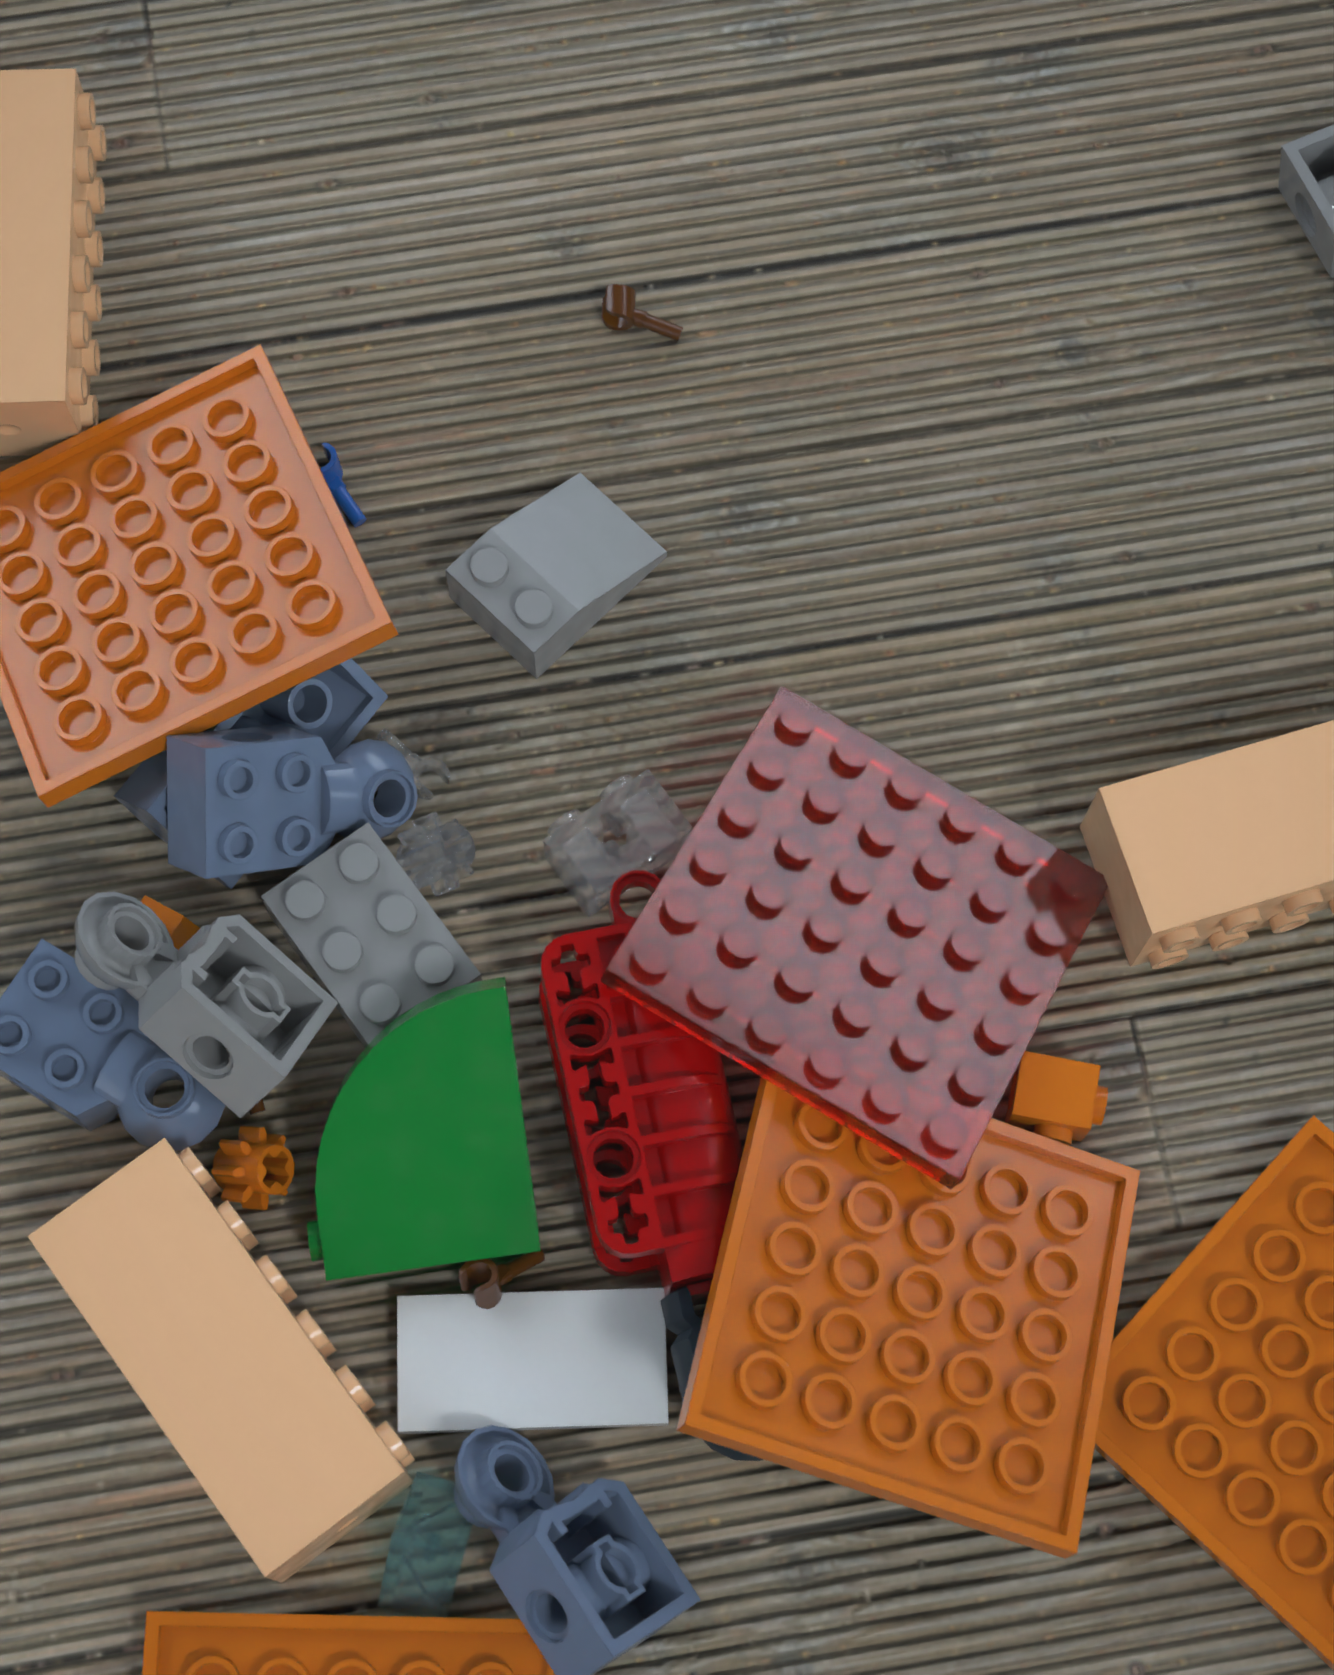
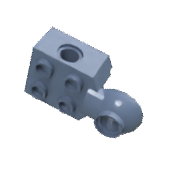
[167,724,418,879]
[0,938,226,1151]
[453,1425,701,1675]

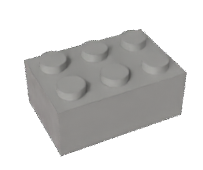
[261,822,482,1048]

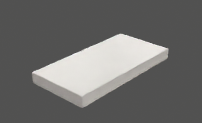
[397,1288,669,1434]

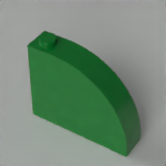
[307,977,541,1281]

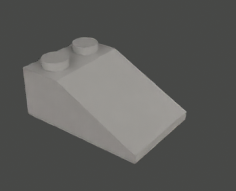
[445,473,667,679]

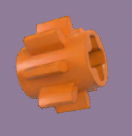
[211,1126,295,1210]

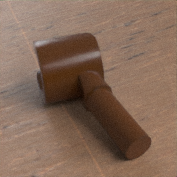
[601,284,683,341]
[459,1250,545,1309]

